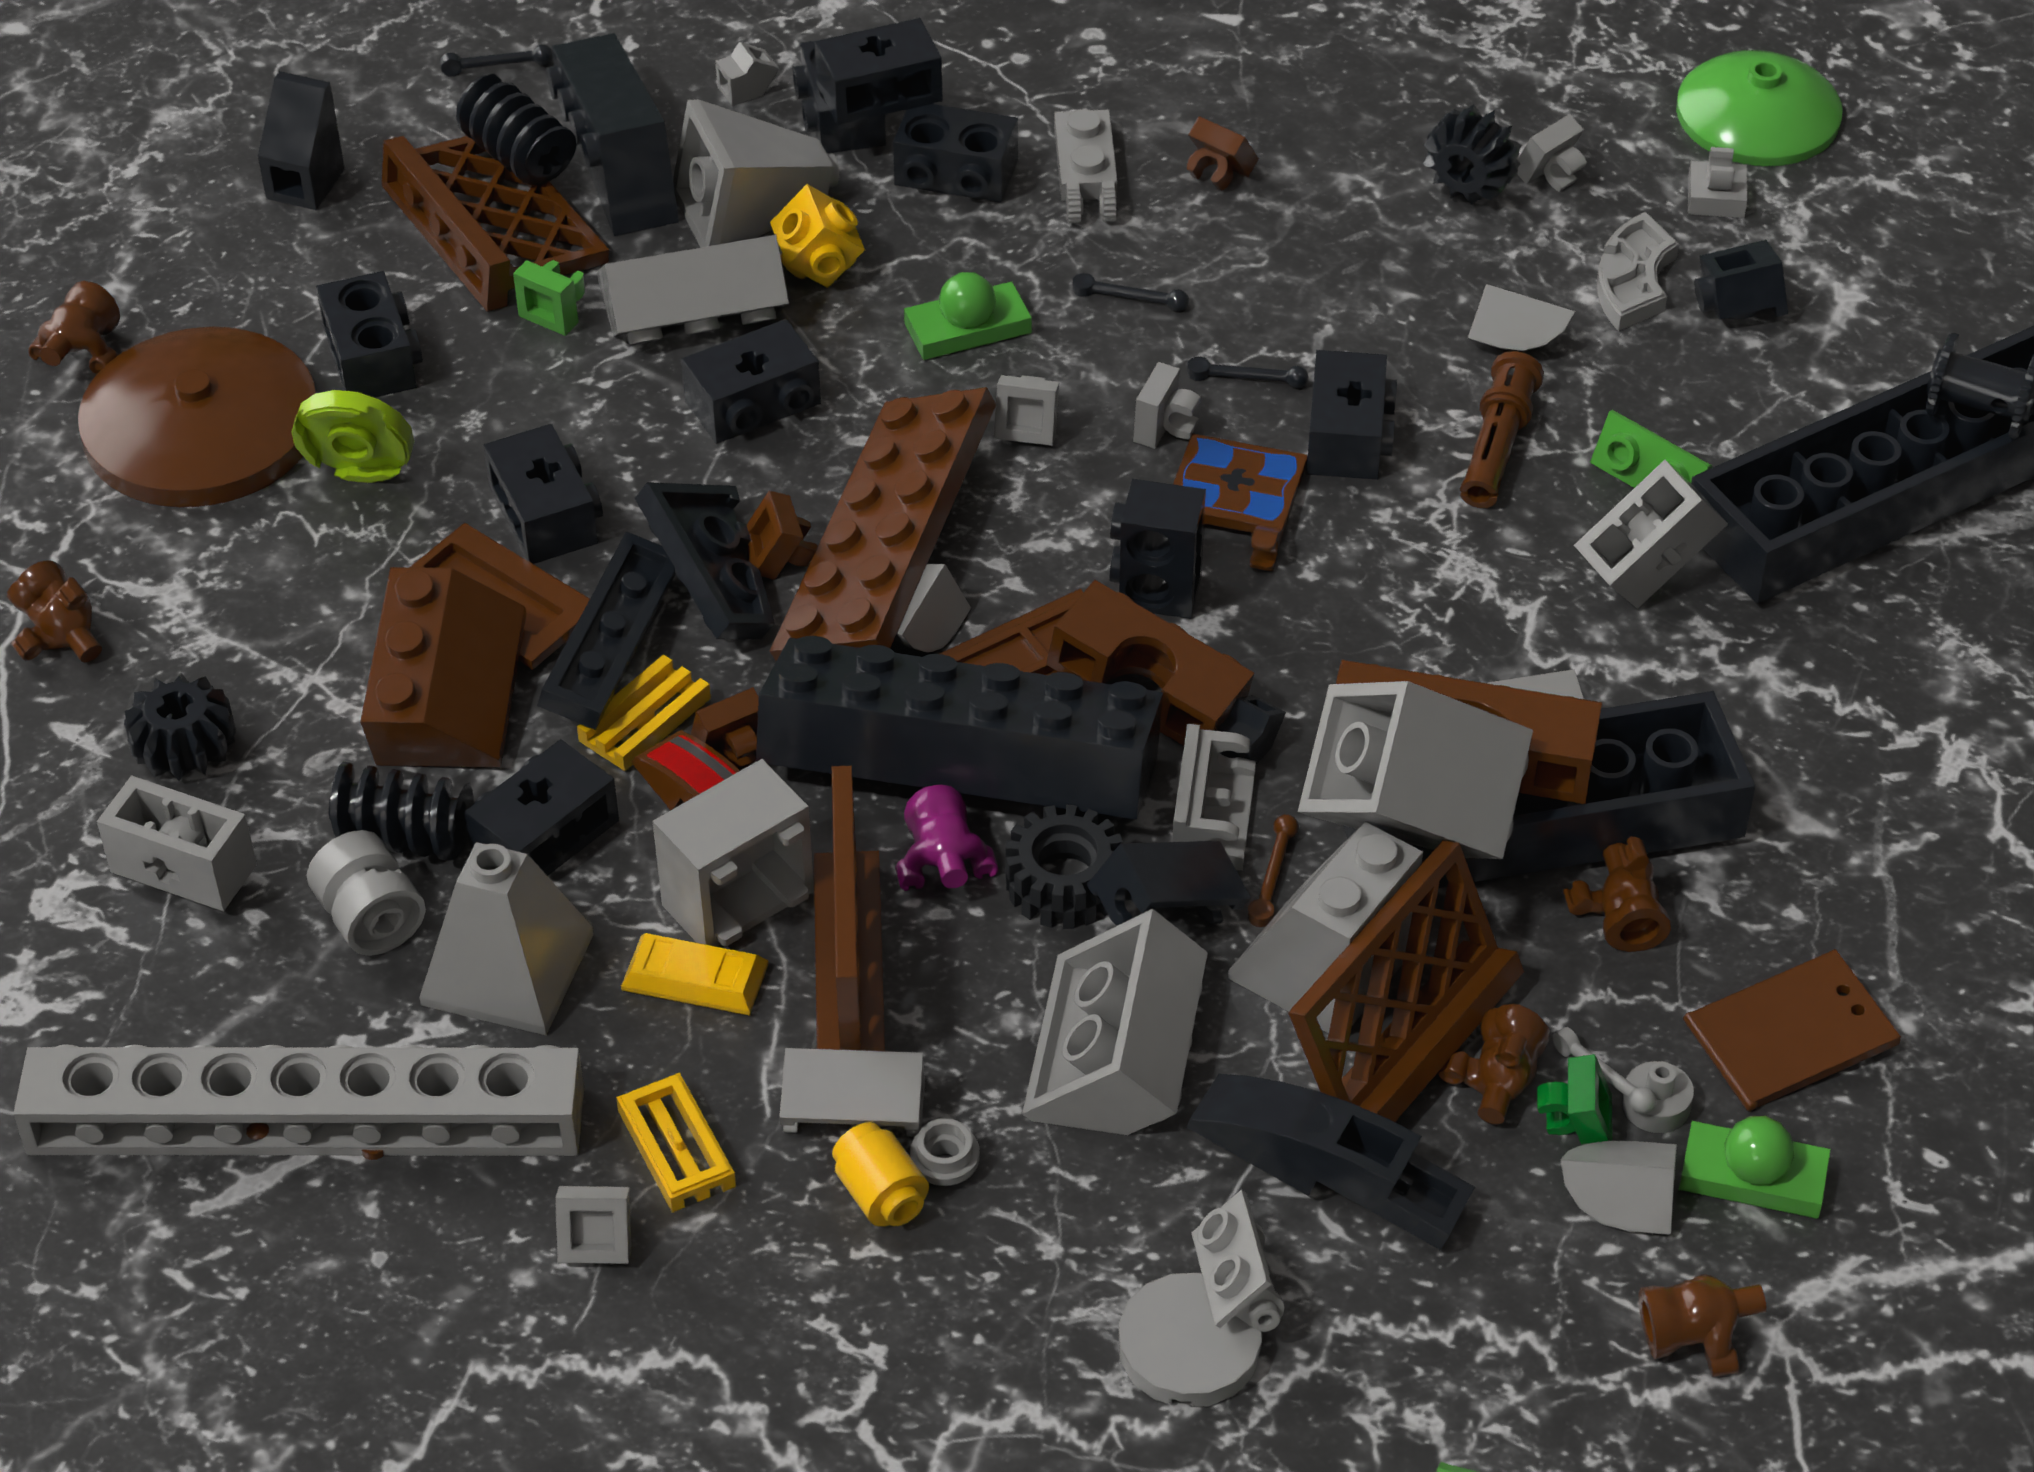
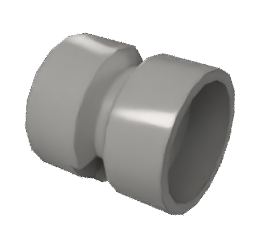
[306,830,426,956]

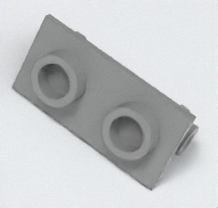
[1192,1189,1284,1332]

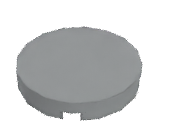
[1118,1273,1262,1407]

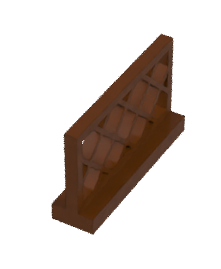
[382,136,609,312]
[814,766,885,1051]
[1288,840,1524,1122]

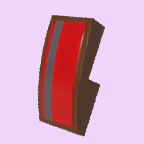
[632,730,741,810]

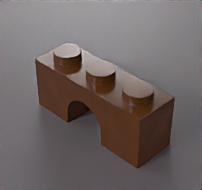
[1046,580,1255,746]

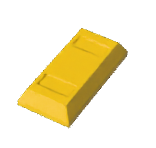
[621,933,768,1016]

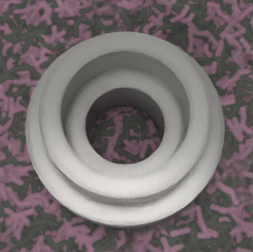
[910,1118,980,1186]

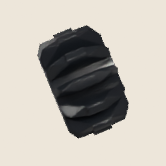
[1423,104,1522,205]
[124,672,236,781]

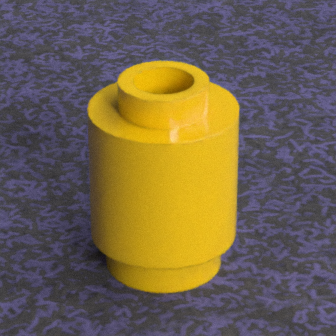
[832,1122,929,1226]

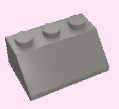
[597,235,789,345]
[1022,909,1208,1135]

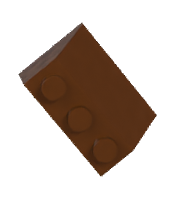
[360,567,527,767]

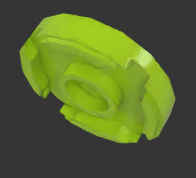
[291,390,415,483]

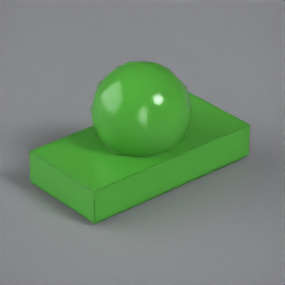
[904,272,1032,360]
[1679,1116,1831,1219]

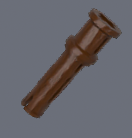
[1460,351,1544,508]

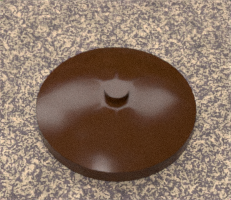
[78,327,316,507]

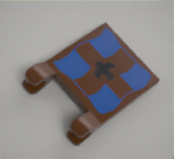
[1173,433,1308,571]

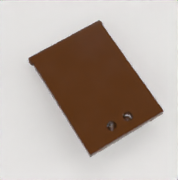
[1683,949,1901,1112]

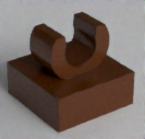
[1187,116,1259,191]
[746,491,818,580]
[691,687,759,770]

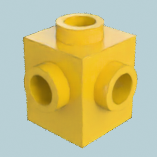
[770,184,865,288]

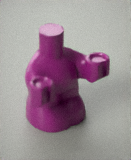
[895,784,998,891]

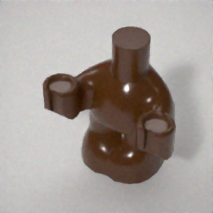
[28,281,120,374]
[7,560,102,663]
[1563,837,1671,952]
[1438,1004,1550,1124]
[1639,1274,1767,1378]

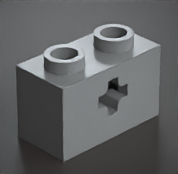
[1574,460,1728,609]
[96,775,257,912]

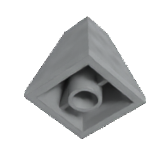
[673,99,839,248]
[420,842,594,1035]

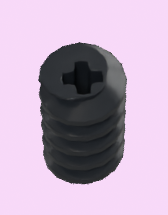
[456,73,577,186]
[328,761,474,861]

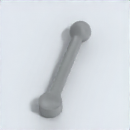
[1552,1027,1656,1114]

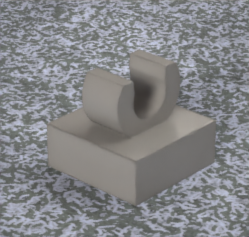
[1517,114,1587,192]
[1688,147,1747,218]
[1133,362,1201,449]
[994,375,1059,445]
[555,1186,631,1264]

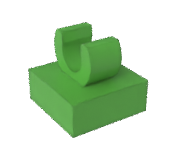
[513,260,585,336]

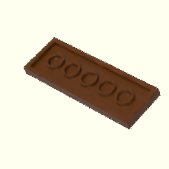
[770,387,996,661]

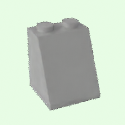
[1298,681,1533,859]
[1228,822,1423,1033]

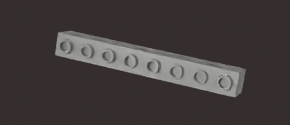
[13,1045,584,1156]

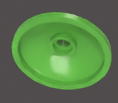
[1676,50,1843,166]

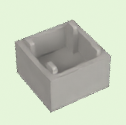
[653,759,814,947]

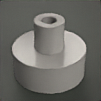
[1622,1061,1694,1133]

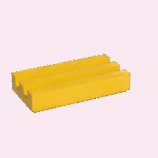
[577,654,711,771]
[616,1072,736,1213]

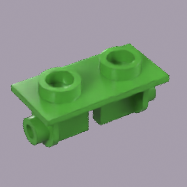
[1590,410,1713,488]

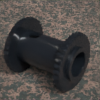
[1925,333,2034,439]

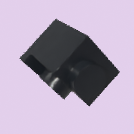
[1694,240,1788,320]

